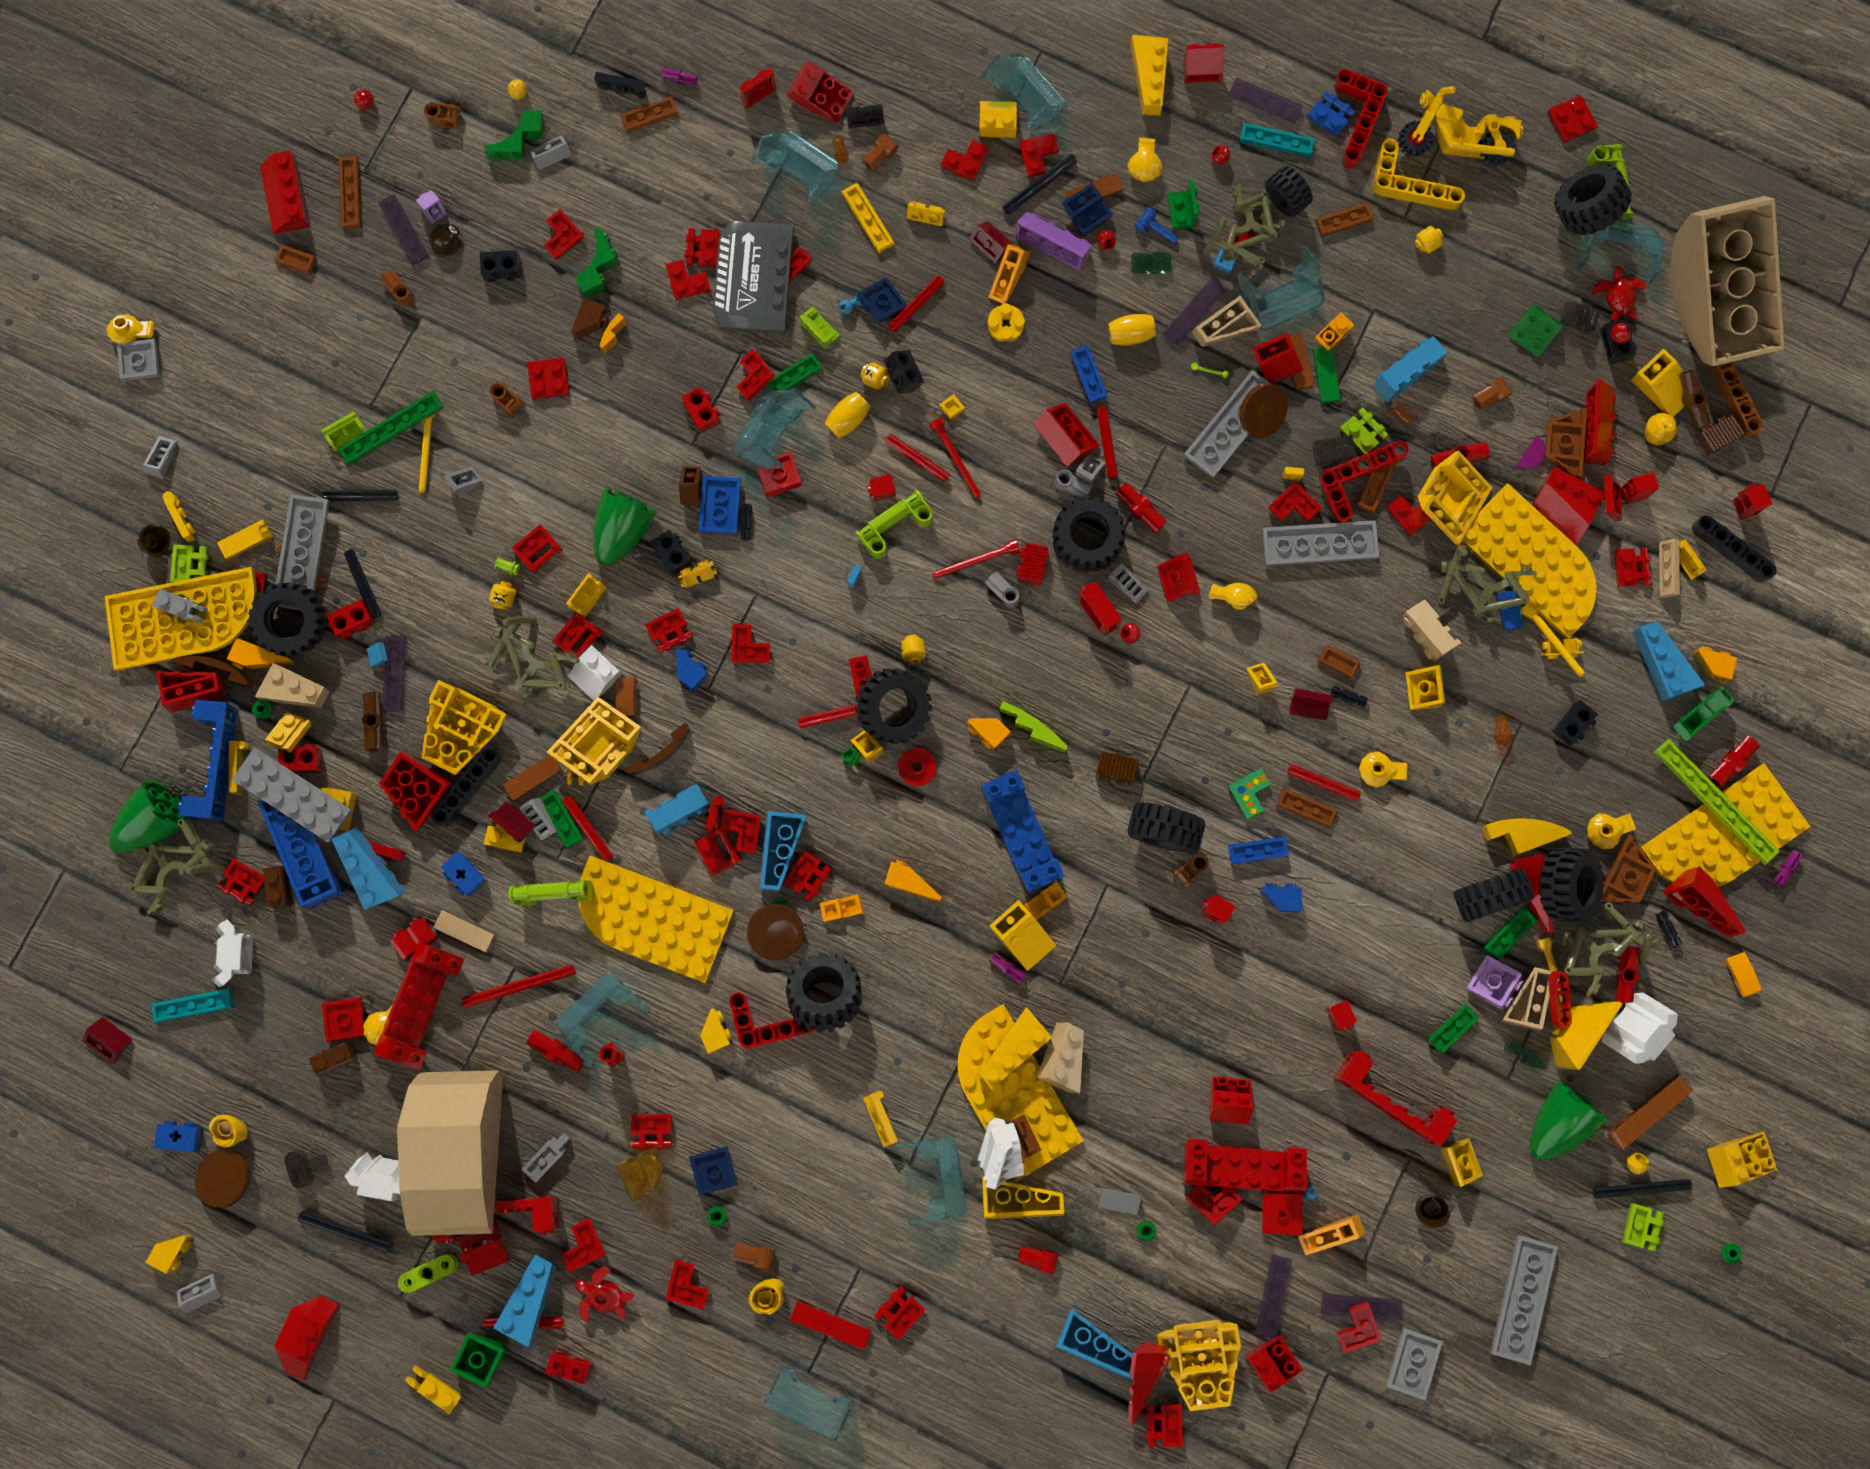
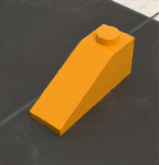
[988,244,1031,304]
[227,638,294,670]
[884,860,941,902]
[1298,1214,1366,1256]

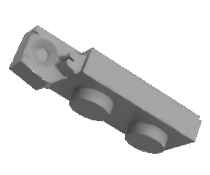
[521,1133,571,1184]

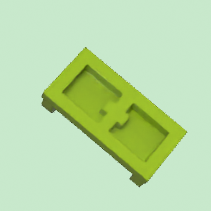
[799,307,840,349]
[321,411,367,452]

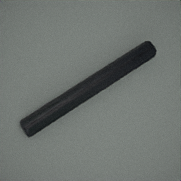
[1002,154,1077,215]
[1593,1179,1692,1199]
[297,1211,393,1253]

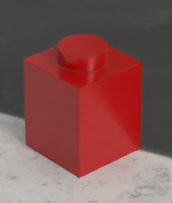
[867,474,896,502]
[1326,1000,1357,1032]

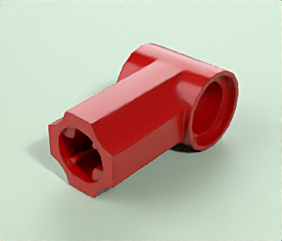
[1017,1246,1059,1274]

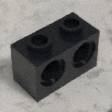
[480,250,521,282]
[1600,319,1637,364]
[883,350,925,394]
[650,529,692,577]
[1551,700,1598,746]

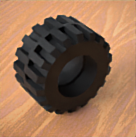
[1265,166,1313,217]

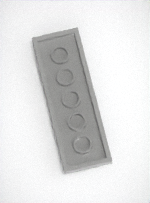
[1183,370,1269,479]
[276,494,330,611]
[1262,520,1379,566]
[232,747,352,843]
[1490,1235,1558,1365]

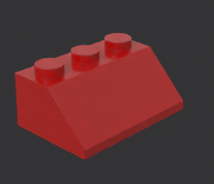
[1033,402,1100,467]

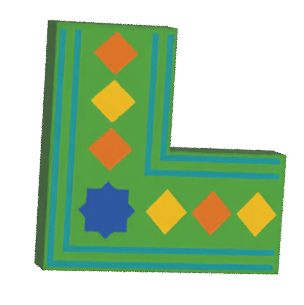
[1228,768,1271,820]

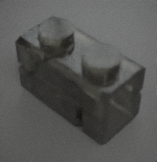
[1312,435,1356,469]

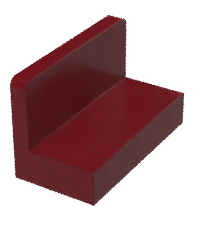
[969,221,1014,263]
[1289,688,1333,721]
[488,801,535,843]
[83,1017,132,1064]

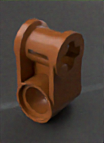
[424,102,461,129]
[490,383,525,419]
[1172,854,1209,889]

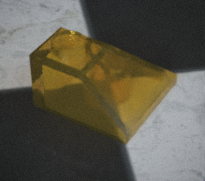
[616,1147,663,1202]

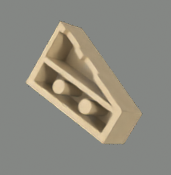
[1191,296,1262,347]
[1402,600,1462,662]
[255,663,330,708]
[1501,967,1553,1031]
[1037,1023,1084,1093]

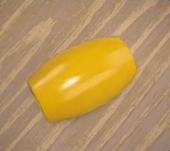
[1108,314,1156,346]
[825,392,871,439]

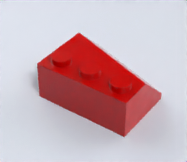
[1532,467,1605,545]

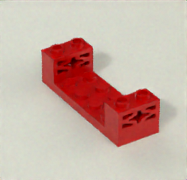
[373,941,465,1070]
[1333,1050,1458,1146]
[1183,1139,1307,1194]
[432,1196,560,1244]

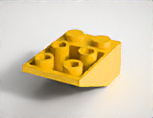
[1631,348,1684,417]
[989,900,1057,971]
[1707,1132,1777,1188]

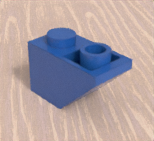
[676,648,709,692]
[1260,883,1302,913]

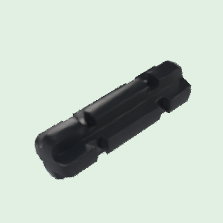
[740,504,752,541]
[1330,686,1368,708]
[1656,911,1682,948]

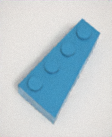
[1374,336,1448,403]
[1633,621,1705,702]
[759,811,807,892]
[332,827,406,910]
[494,1255,556,1349]
[1055,1308,1133,1379]

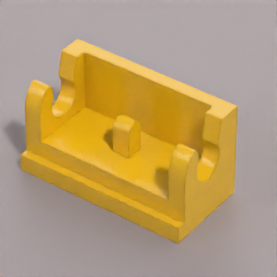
[566,573,607,619]

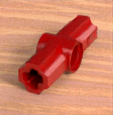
[1430,442,1490,470]
[1115,482,1167,533]
[1708,736,1760,788]
[1615,946,1640,1005]
[526,1029,586,1073]
[598,1041,625,1068]

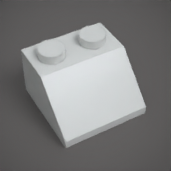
[568,645,622,701]

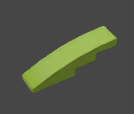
[999,701,1068,753]

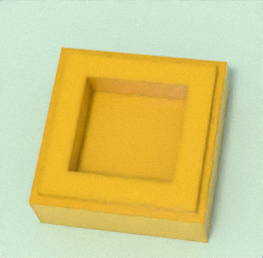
[939,394,965,421]
[1282,467,1304,481]

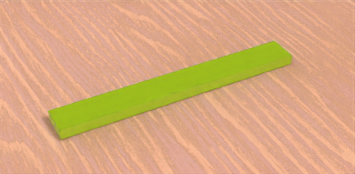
[1654,739,1780,865]

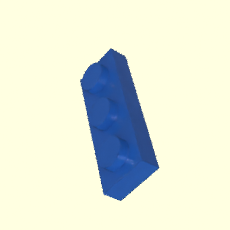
[1070,345,1108,404]
[1228,836,1289,865]

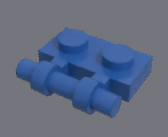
[1307,91,1355,137]

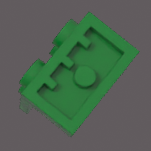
[1167,179,1200,230]
[1509,303,1563,357]

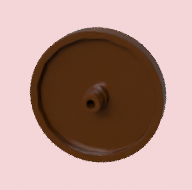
[1239,383,1288,438]
[747,903,804,960]
[195,1149,251,1208]

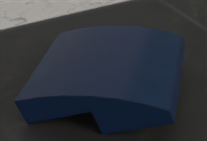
[1062,183,1113,237]

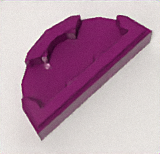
[1515,436,1545,470]

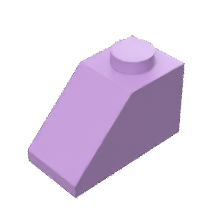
[416,190,447,224]

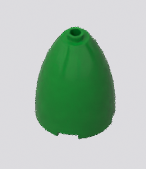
[593,487,658,567]
[109,780,188,853]
[1529,1080,1608,1161]

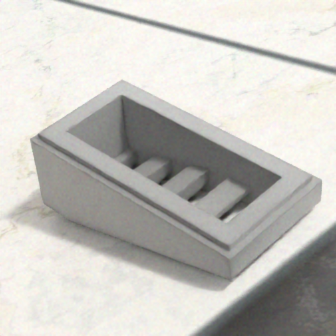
[142,436,177,478]
[1108,563,1149,604]
[519,798,557,841]

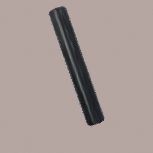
[322,490,398,501]
[344,549,382,619]

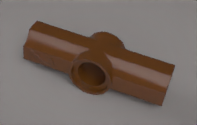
[1679,369,1710,428]
[362,692,384,751]

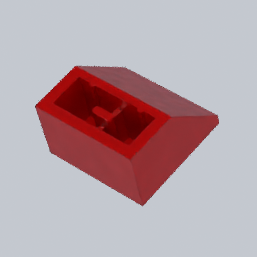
[1183,43,1224,83]
[1252,333,1304,384]
[1209,1076,1253,1125]
[1245,1335,1304,1393]

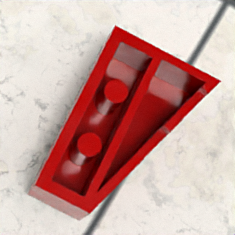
[156,671,227,713]

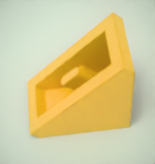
[1246,663,1278,696]
[851,731,883,764]

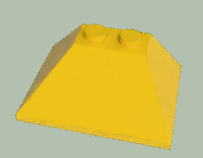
[1418,451,1492,546]
[547,697,642,785]
[1550,1002,1622,1070]

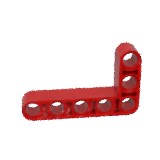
[1334,69,1388,169]
[1320,441,1409,523]
[729,992,816,1049]

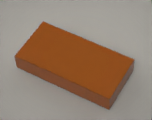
[274,244,317,275]
[1317,644,1360,679]

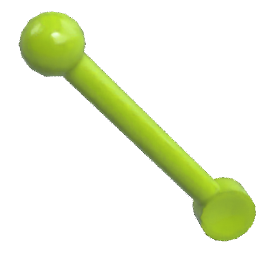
[1191,363,1229,378]

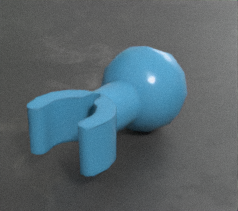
[839,291,863,315]
[1302,1185,1318,1202]

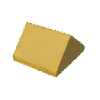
[1405,665,1445,710]
[1440,1138,1483,1187]

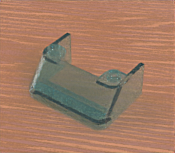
[980,54,1067,131]
[750,129,842,202]
[1577,220,1664,283]
[1237,245,1325,331]
[732,388,816,469]
[557,973,651,1066]
[896,1136,966,1225]
[764,1366,853,1440]

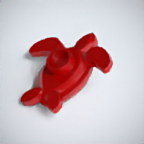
[1591,266,1646,322]
[574,1267,634,1322]

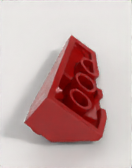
[1509,854,1553,935]
[1663,866,1746,937]

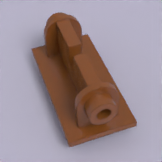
[1006,1114,1041,1159]

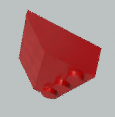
[379,752,454,832]

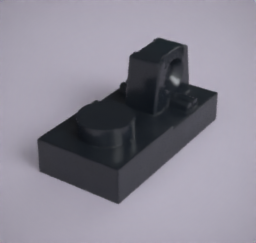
[846,104,884,129]

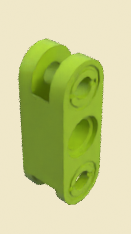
[398,1253,459,1293]

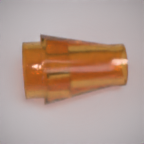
[1494,715,1513,745]

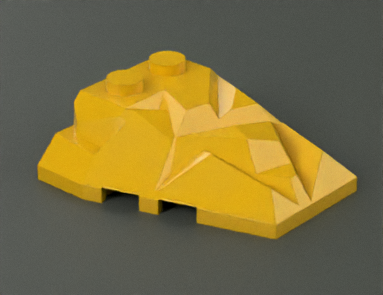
[421,680,507,775]
[1157,1320,1241,1411]

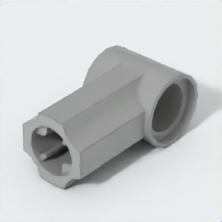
[1054,470,1093,500]
[985,572,1020,608]

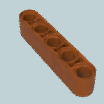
[1708,362,1763,438]
[1607,1074,1693,1150]

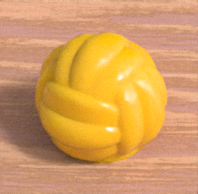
[507,79,527,100]
[1627,1153,1649,1175]

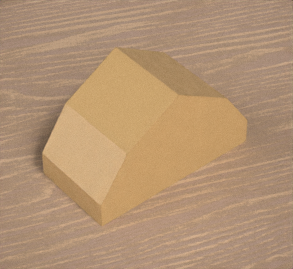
[1667,196,1785,366]
[397,1070,503,1236]

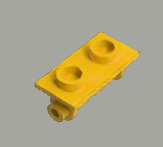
[906,201,945,226]
[1679,539,1707,580]
[677,560,717,588]
[1540,638,1584,659]

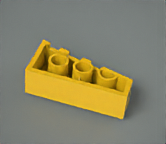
[1130,35,1168,116]
[979,1007,1052,1089]
[982,1177,1064,1219]

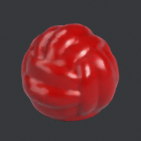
[354,89,374,110]
[1211,145,1230,165]
[1097,230,1116,250]
[1610,323,1630,343]
[1120,623,1141,644]

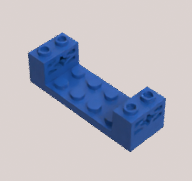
[178,700,238,823]
[981,770,1064,895]
[257,799,345,910]

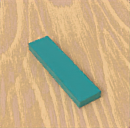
[1239,123,1315,158]
[151,988,234,1023]

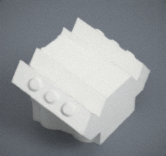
[212,920,254,988]
[1602,993,1678,1064]
[978,1118,1024,1189]
[345,1152,401,1201]

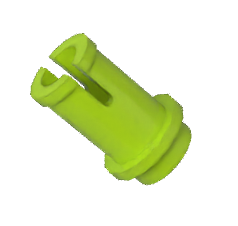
[494,557,520,576]

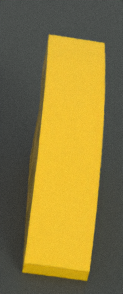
[1481,818,1572,856]

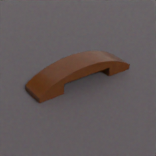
[174,656,253,689]
[624,722,690,775]

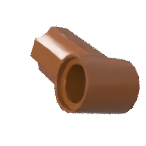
[862,134,899,172]
[380,269,414,306]
[1472,377,1513,411]
[733,1243,775,1270]

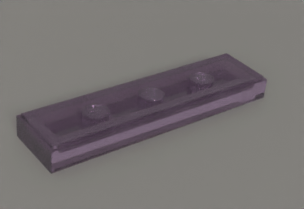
[1228,77,1303,123]
[378,194,429,265]
[1164,279,1225,346]
[382,636,406,712]
[1255,1254,1292,1338]
[1321,1293,1402,1320]

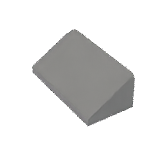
[529,136,571,170]
[1098,1188,1141,1215]
[176,1273,222,1313]

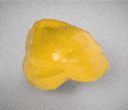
[1645,413,1677,446]
[209,1115,248,1147]
[749,1278,785,1315]

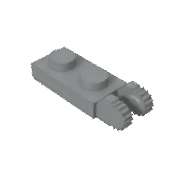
[152,589,208,623]

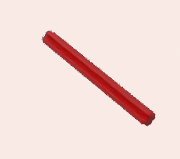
[461,965,576,1008]

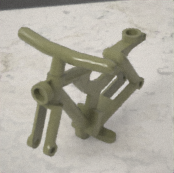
[1202,183,1285,271]
[1438,544,1537,622]
[485,616,580,698]
[130,819,226,915]
[1562,902,1653,997]

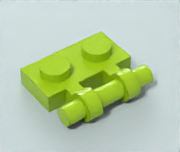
[1339,408,1388,455]
[170,545,209,583]
[1622,1203,1665,1252]

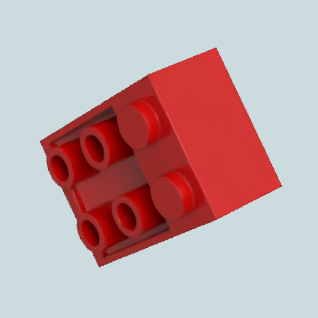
[786,61,855,123]

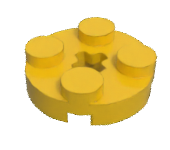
[987,303,1025,342]

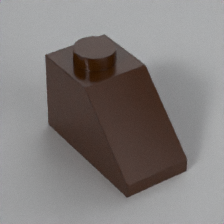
[571,298,608,340]
[679,466,701,506]

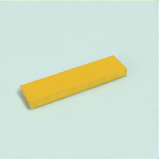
[841,183,894,254]

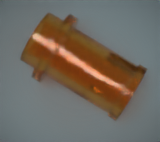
[832,137,849,163]
[1390,403,1414,427]

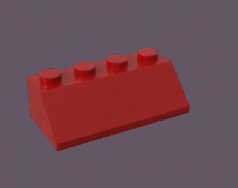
[260,150,310,235]
[1583,380,1616,465]

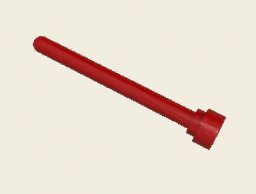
[929,417,981,499]
[932,539,1020,579]

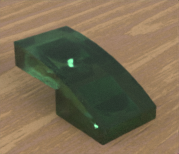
[1131,252,1171,274]
[1504,1042,1546,1069]

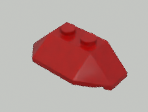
[274,1296,339,1380]

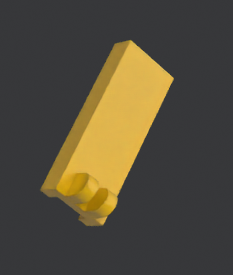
[217,519,273,561]
[229,741,249,795]
[863,1091,898,1147]

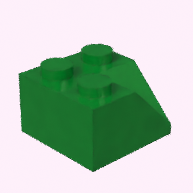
[449,1332,508,1388]

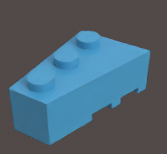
[644,784,710,836]

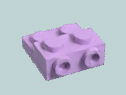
[1467,955,1524,1011]

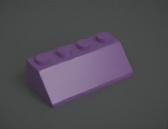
[1016,212,1092,271]

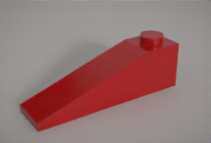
[1128,1341,1170,1426]

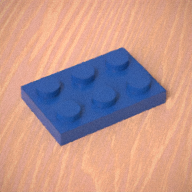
[699,476,741,535]

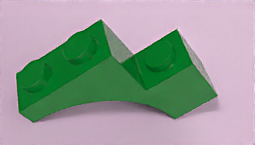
[485,110,544,162]
[575,227,618,299]
[1673,685,1735,741]

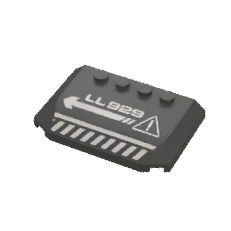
[713,221,795,333]

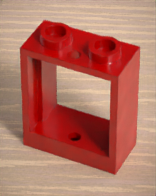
[1078,582,1122,637]

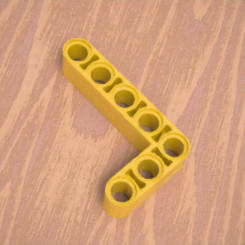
[1372,139,1465,210]

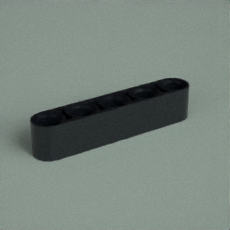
[1692,515,1777,583]
[431,747,502,827]

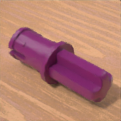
[661,67,698,86]
[1772,850,1803,887]
[989,952,1026,984]

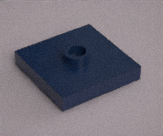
[856,277,907,325]
[689,1146,738,1196]

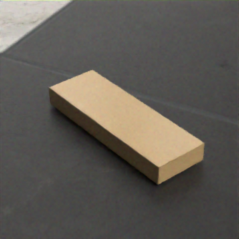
[1659,538,1680,598]
[433,910,495,953]

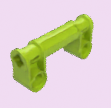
[1587,144,1633,220]
[855,490,933,559]
[508,880,593,906]

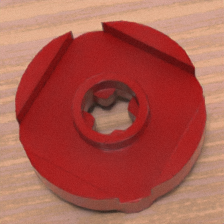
[898,748,936,787]

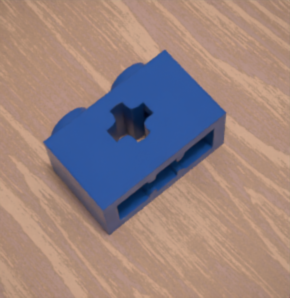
[441,851,487,897]
[154,1121,203,1152]

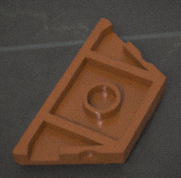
[1544,408,1587,479]
[1601,835,1657,903]

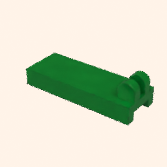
[1428,1004,1479,1054]

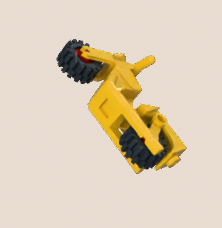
[1398,86,1523,166]

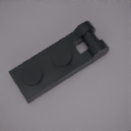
[594,72,647,99]

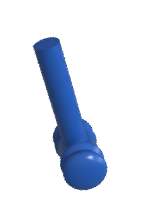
[1134,207,1178,243]

